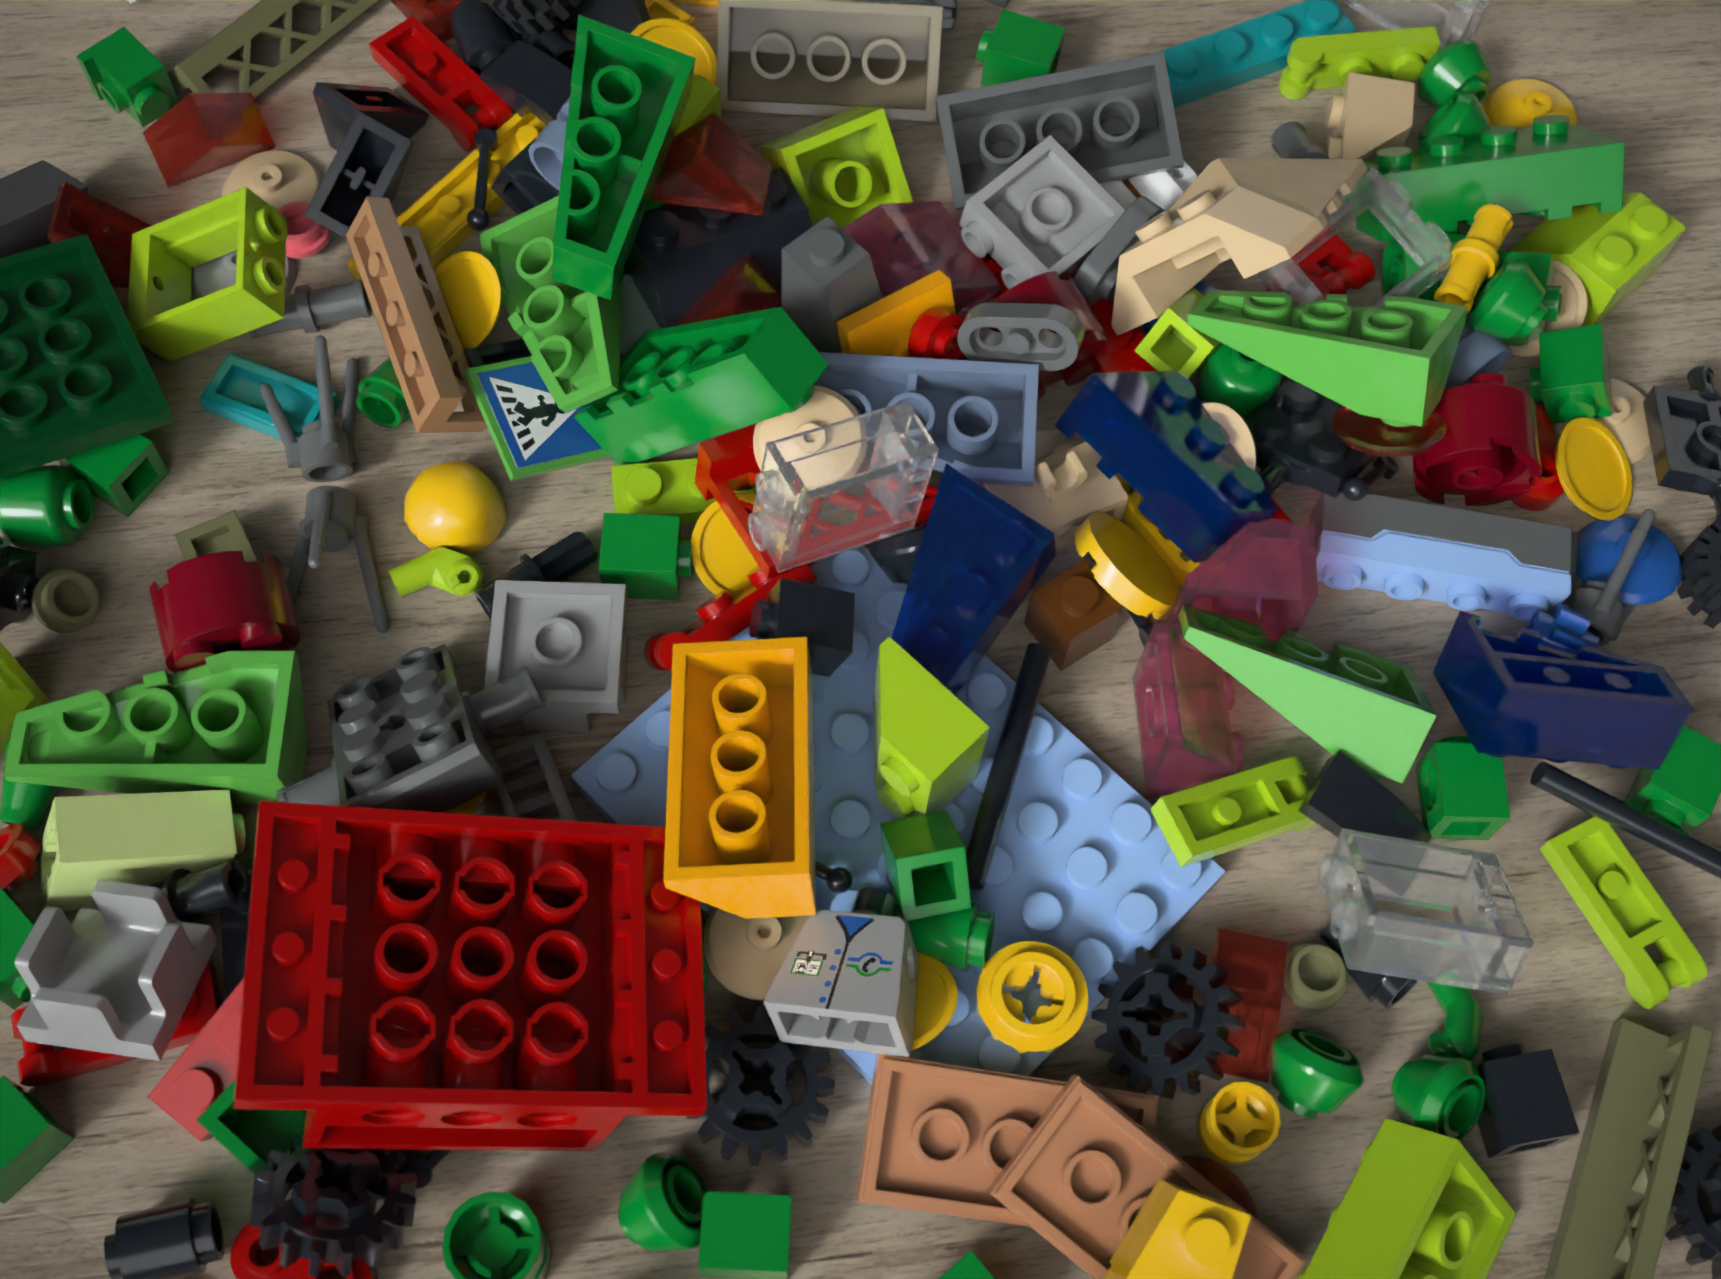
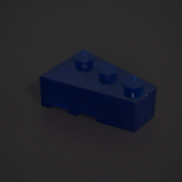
[1055,371,1278,563]
[891,463,1056,696]
[1433,611,1693,769]

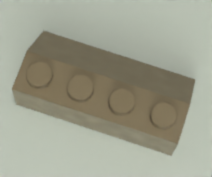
[717,0,943,122]

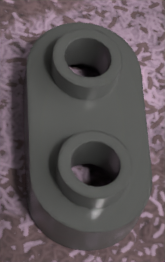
[1074,196,1165,305]
[957,303,1084,371]

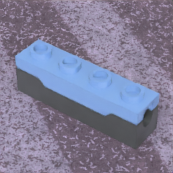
[1305,491,1572,621]

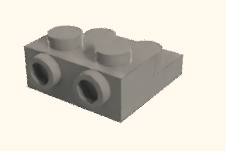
[959,135,1125,290]

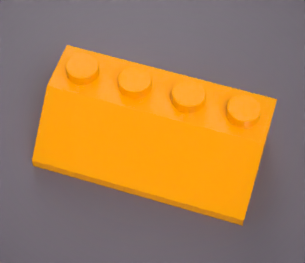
[663,637,816,919]

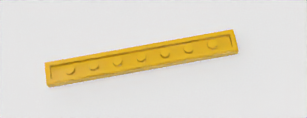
[346,0,696,280]

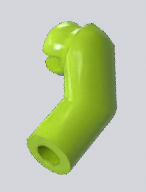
[388,547,484,598]

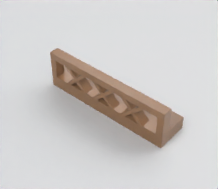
[346,197,487,433]

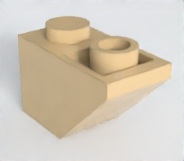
[1324,72,1415,161]

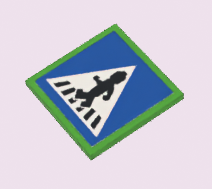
[464,356,611,481]

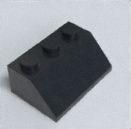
[624,167,813,329]

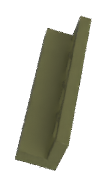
[167,0,378,124]
[1544,1018,1713,1279]

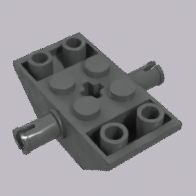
[276,643,545,813]

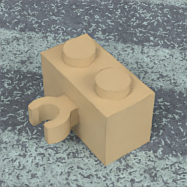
[978,439,1128,565]

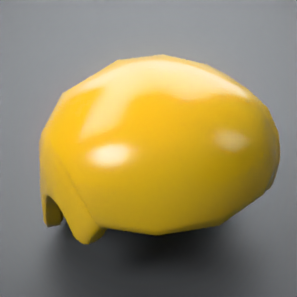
[404,460,507,556]

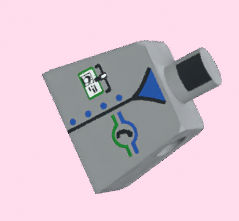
[764,887,919,1057]

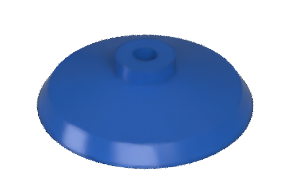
[1576,517,1683,605]

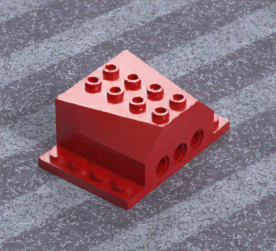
[233,801,707,1151]

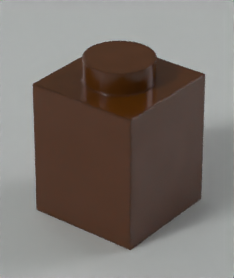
[1024,560,1123,671]

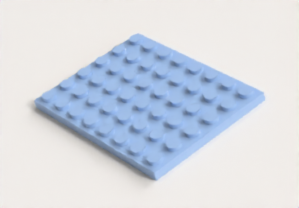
[570,545,1226,1086]

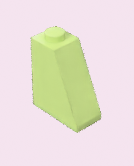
[38,790,245,912]

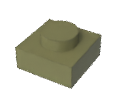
[174,510,259,563]

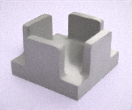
[484,580,629,733]
[15,880,218,1061]

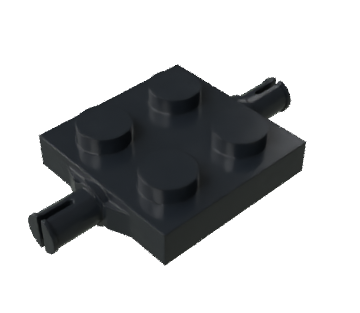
[1643,366,1721,526]
[1243,379,1395,499]

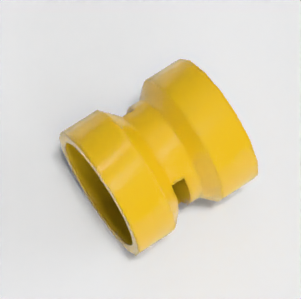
[1196,1082,1281,1166]

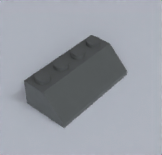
[936,51,1184,211]

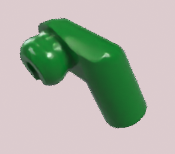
[1425,964,1484,1060]

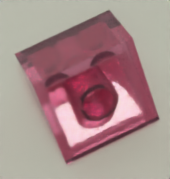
[842,201,1002,316]
[1163,519,1318,645]
[1132,623,1243,796]

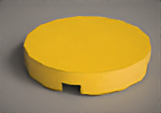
[1074,512,1181,620]

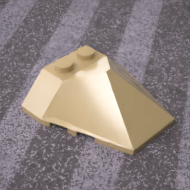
[1111,158,1368,336]

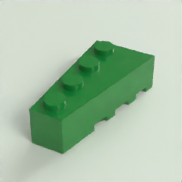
[552,15,696,300]
[1355,115,1625,242]
[573,307,829,465]

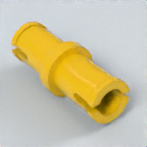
[1434,204,1514,313]

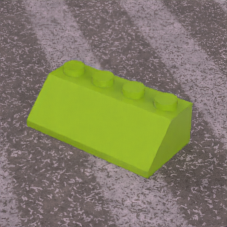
[1298,1118,1516,1279]

